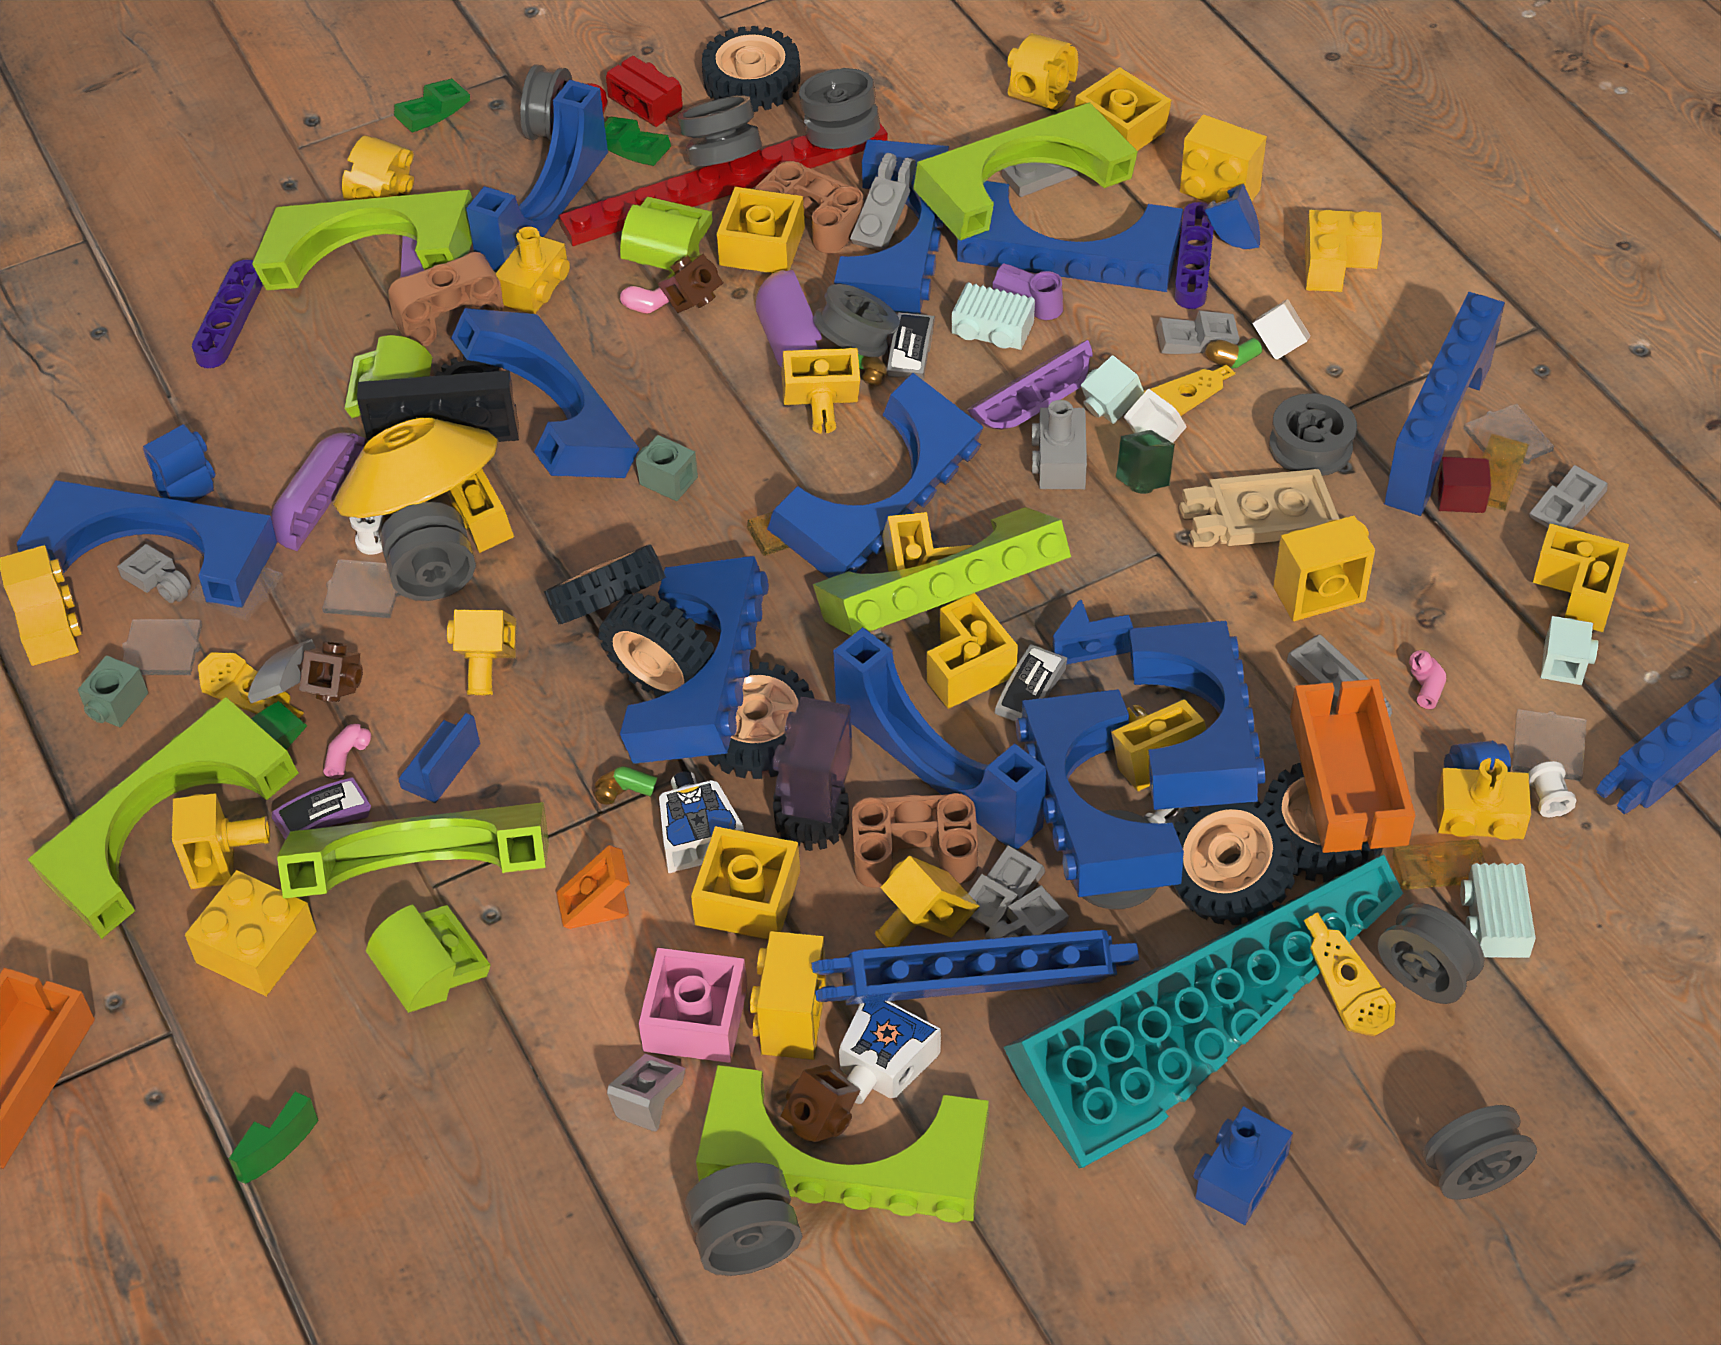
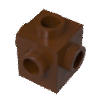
[658,253,723,313]
[299,642,363,702]
[780,1065,861,1142]

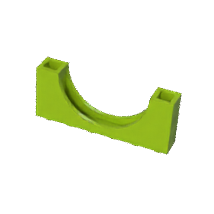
[913,102,1138,240]
[252,190,473,290]
[813,507,1071,636]
[28,697,299,939]
[277,802,549,899]
[696,1065,989,1223]

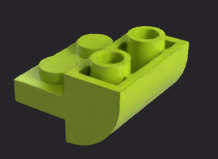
[620,197,712,272]
[344,335,433,418]
[366,904,491,1013]

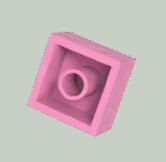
[639,948,748,1063]

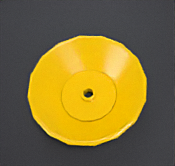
[333,417,498,518]

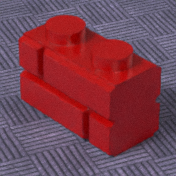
[606,55,683,127]

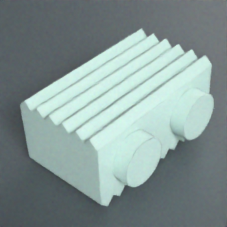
[952,282,1035,350]
[1460,863,1536,958]

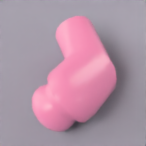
[620,286,670,314]
[1409,650,1446,709]
[323,724,371,779]

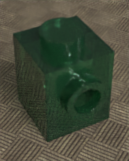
[1116,430,1175,494]

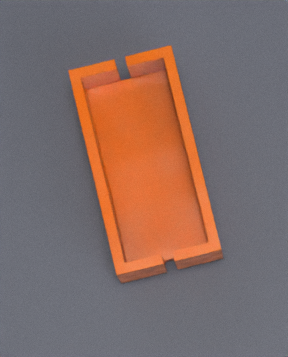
[1290,679,1416,853]
[0,967,95,1169]

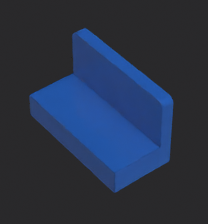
[398,713,480,803]

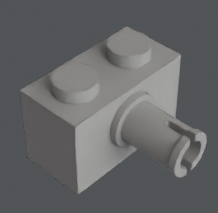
[1032,400,1087,489]

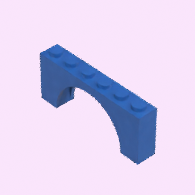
[466,79,608,274]
[834,139,949,314]
[957,181,1183,292]
[1384,292,1505,516]
[451,308,640,478]
[767,373,983,578]
[16,480,277,608]
[620,556,769,764]
[1129,621,1265,810]
[833,628,1046,850]
[1015,689,1184,897]

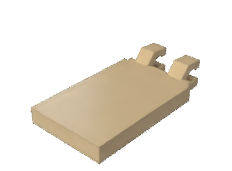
[1179,469,1339,547]

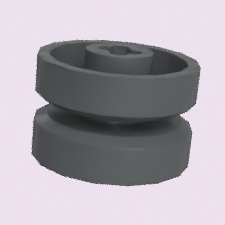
[799,68,880,149]
[677,95,762,166]
[379,502,476,601]
[685,1162,803,1276]

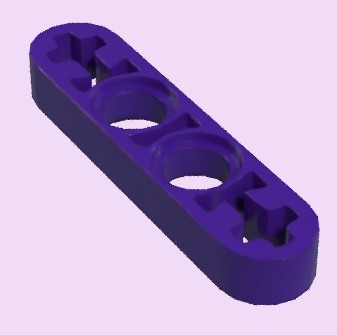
[1174,202,1214,309]
[192,260,263,368]

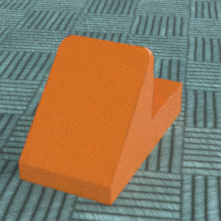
[556,845,630,929]

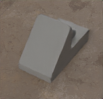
[607,1054,686,1132]

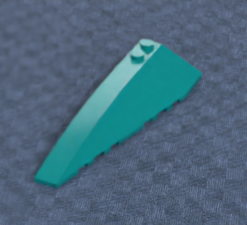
[1003,854,1404,1168]

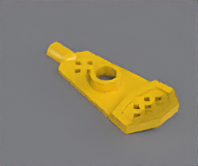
[1144,365,1235,416]
[198,652,304,718]
[1303,912,1396,1036]

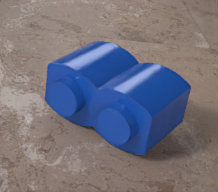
[143,424,215,503]

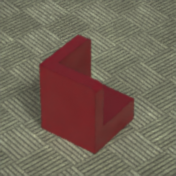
[1437,457,1491,513]

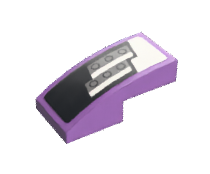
[272,777,371,840]

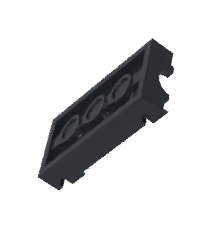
[357,370,519,442]

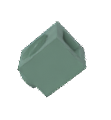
[636,435,698,501]
[77,655,149,728]

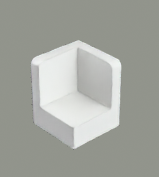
[1252,299,1310,359]
[1124,388,1187,455]

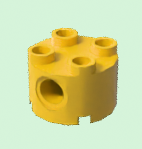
[1007,33,1079,110]
[342,135,414,201]

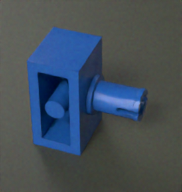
[1193,1106,1293,1225]

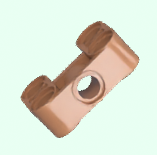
[755,161,863,253]
[388,252,504,347]
[852,793,978,888]

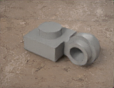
[117,544,191,603]
[985,885,1069,939]

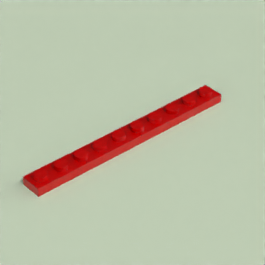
[559,123,888,246]

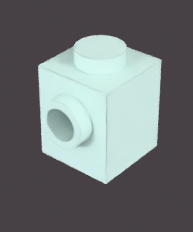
[1081,355,1144,424]
[1541,616,1598,685]

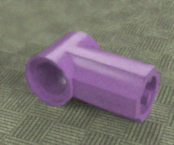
[993,263,1063,320]

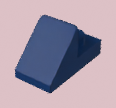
[1052,600,1133,665]

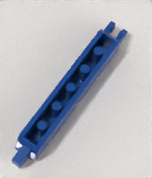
[1596,676,1721,814]
[812,930,1139,1005]

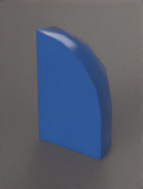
[1205,183,1260,249]

